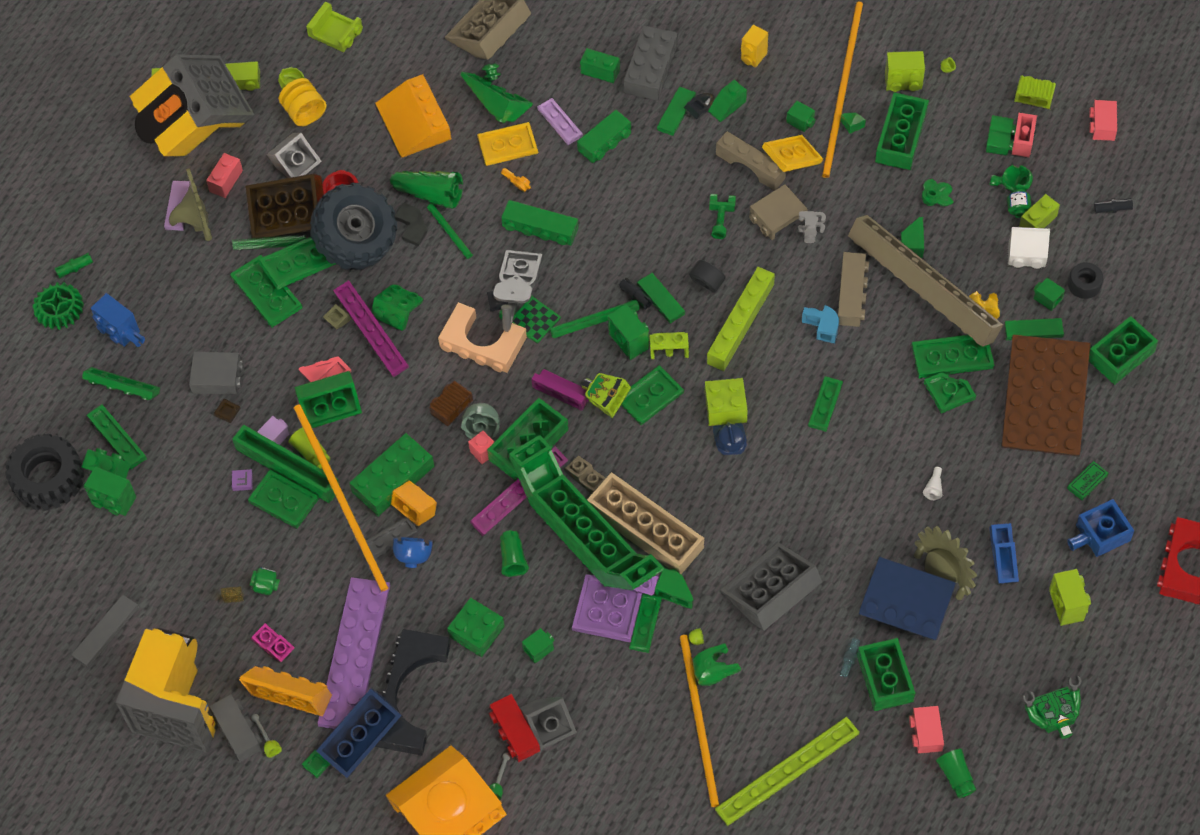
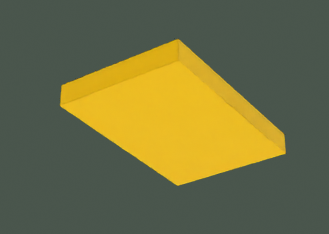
[477,122,538,166]
[762,135,823,172]

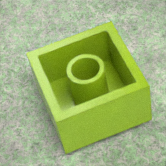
[885,51,925,92]
[705,378,747,426]
[1049,569,1091,626]

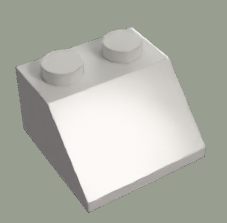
[1008,227,1050,269]

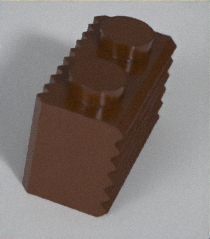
[430,381,473,426]

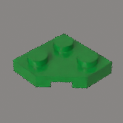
[924,372,976,414]

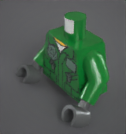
[1019,675,1081,739]

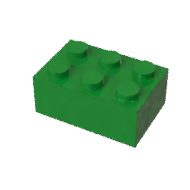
[1089,316,1158,385]
[857,638,915,711]

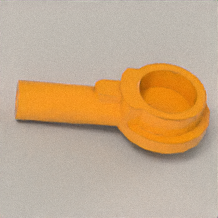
[501,168,531,192]

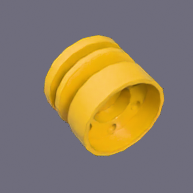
[278,78,326,126]

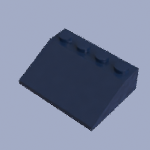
[859,557,956,640]

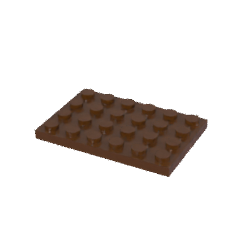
[1001,335,1090,456]

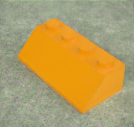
[239,666,332,717]

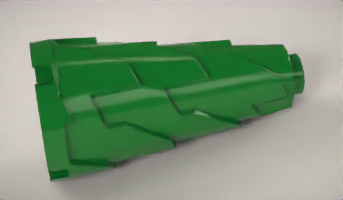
[390,171,463,209]

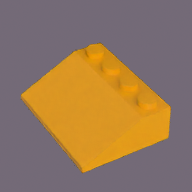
[375,74,451,158]

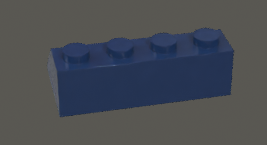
[316,687,402,778]

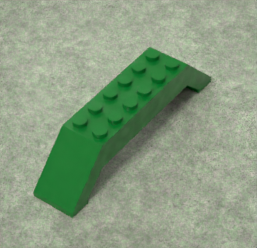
[509,435,664,590]

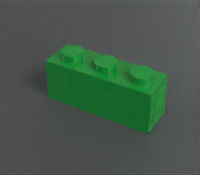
[577,110,631,163]

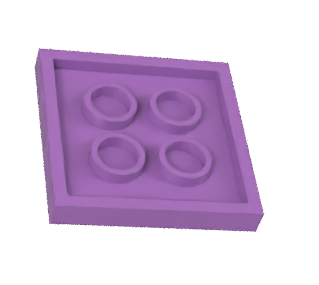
[572,574,643,642]

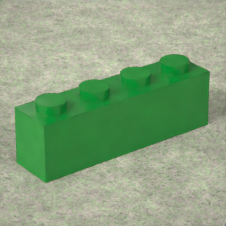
[501,200,579,246]

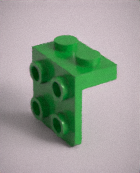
[371,285,423,331]

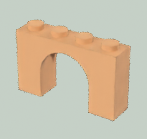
[438,302,527,373]

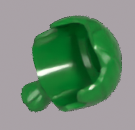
[990,165,1033,192]

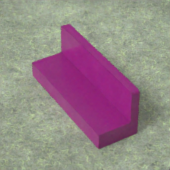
[531,369,589,411]

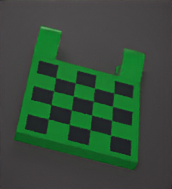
[499,295,561,344]

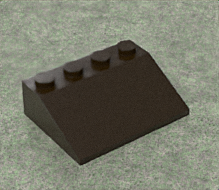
[245,174,324,240]

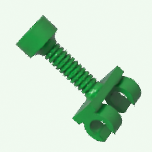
[709,194,736,239]

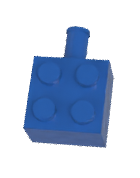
[91,293,145,347]
[1067,499,1134,557]

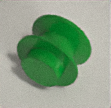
[482,63,501,81]

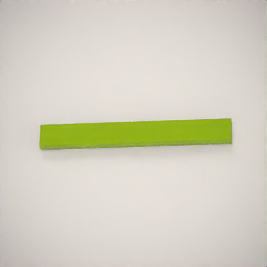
[715,717,859,826]

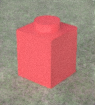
[468,431,494,464]

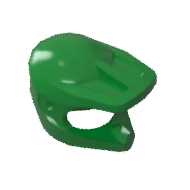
[692,643,741,686]

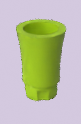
[289,427,330,469]

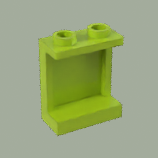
[306,2,363,52]

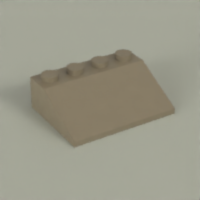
[445,0,531,60]

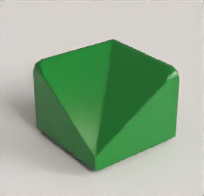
[841,113,866,134]

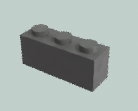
[210,695,262,762]

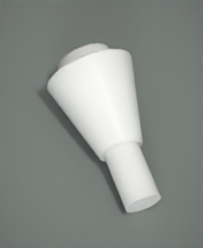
[923,467,942,500]

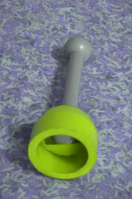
[251,714,282,758]

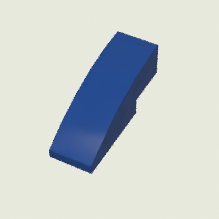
[989,523,1019,584]

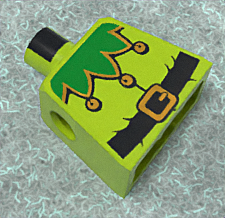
[582,373,631,418]

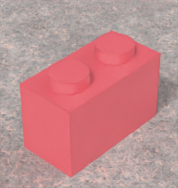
[1089,100,1117,141]
[1012,113,1037,157]
[206,153,243,198]
[909,706,944,753]

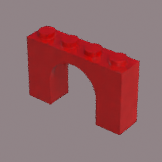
[1157,517,1200,605]

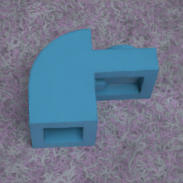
[802,305,839,344]

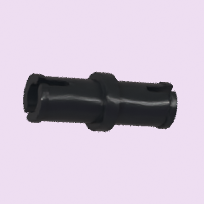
[1094,198,1133,214]
[619,278,653,309]

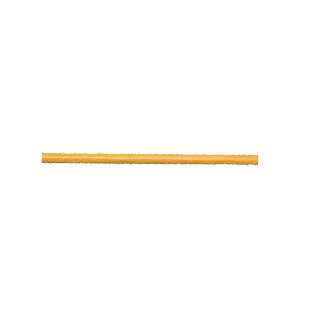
[680,635,719,807]

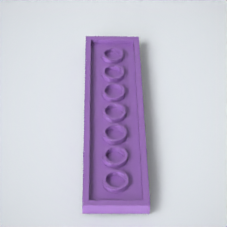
[318,577,390,729]

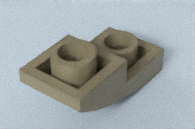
[565,456,606,494]

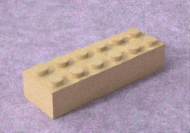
[587,472,704,574]

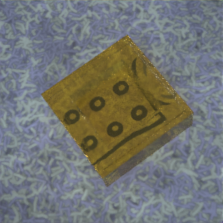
[221,586,244,603]

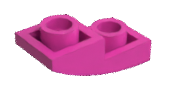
[251,623,295,663]

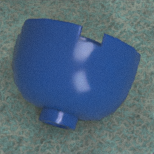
[393,537,433,568]

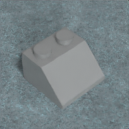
[266,133,322,178]

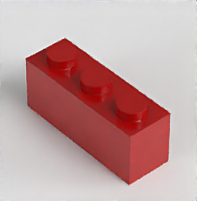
[489,694,540,762]

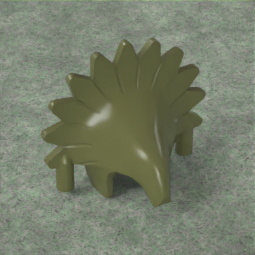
[169,169,212,241]
[914,526,977,600]

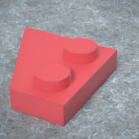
[299,356,351,382]

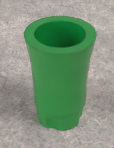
[500,530,529,577]
[936,749,976,798]

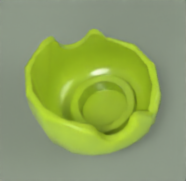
[278,67,305,89]

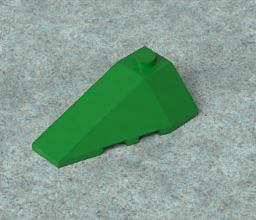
[461,72,533,123]

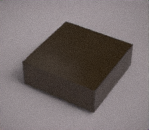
[214,399,241,423]

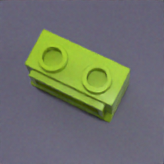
[650,332,689,359]

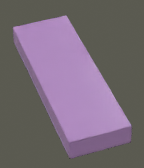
[537,98,583,145]
[164,181,189,231]

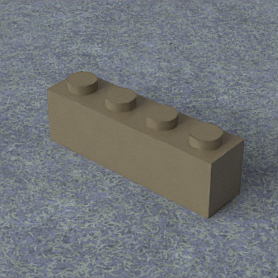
[838,252,869,327]

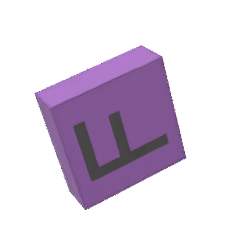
[232,469,253,491]

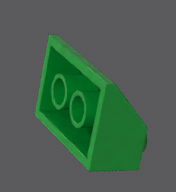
[294,371,362,428]

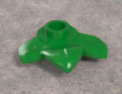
[922,179,954,206]

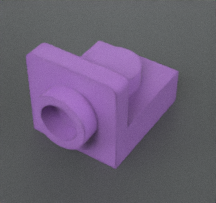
[634,574,660,595]

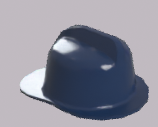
[713,422,747,455]

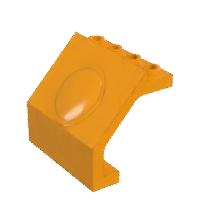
[385,746,507,835]

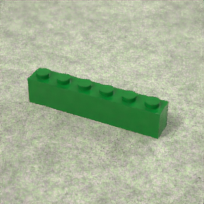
[232,425,340,504]

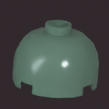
[461,403,500,439]

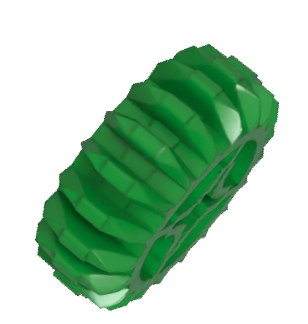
[33,282,84,330]

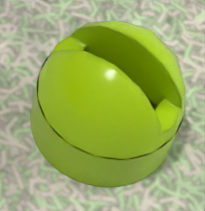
[940,57,956,73]
[689,628,704,645]

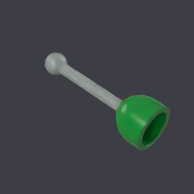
[489,753,510,800]

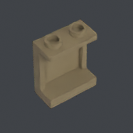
[749,185,808,240]

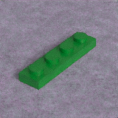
[82,367,160,400]
[87,404,147,470]

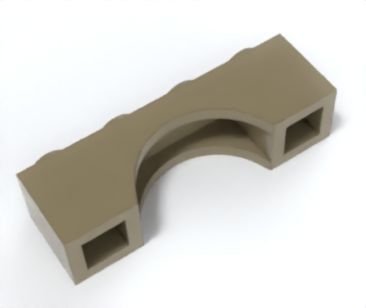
[716,131,786,191]

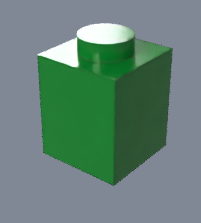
[786,101,816,132]
[1033,278,1065,311]
[522,628,554,663]

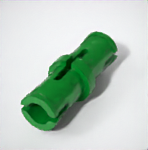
[54,253,93,279]

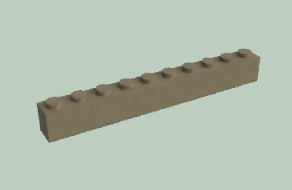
[848,215,1003,346]

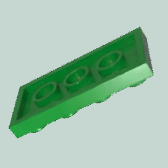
[259,237,336,290]
[230,255,302,328]
[911,335,994,378]

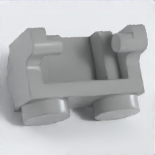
[798,211,826,243]

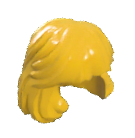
[969,291,1000,319]

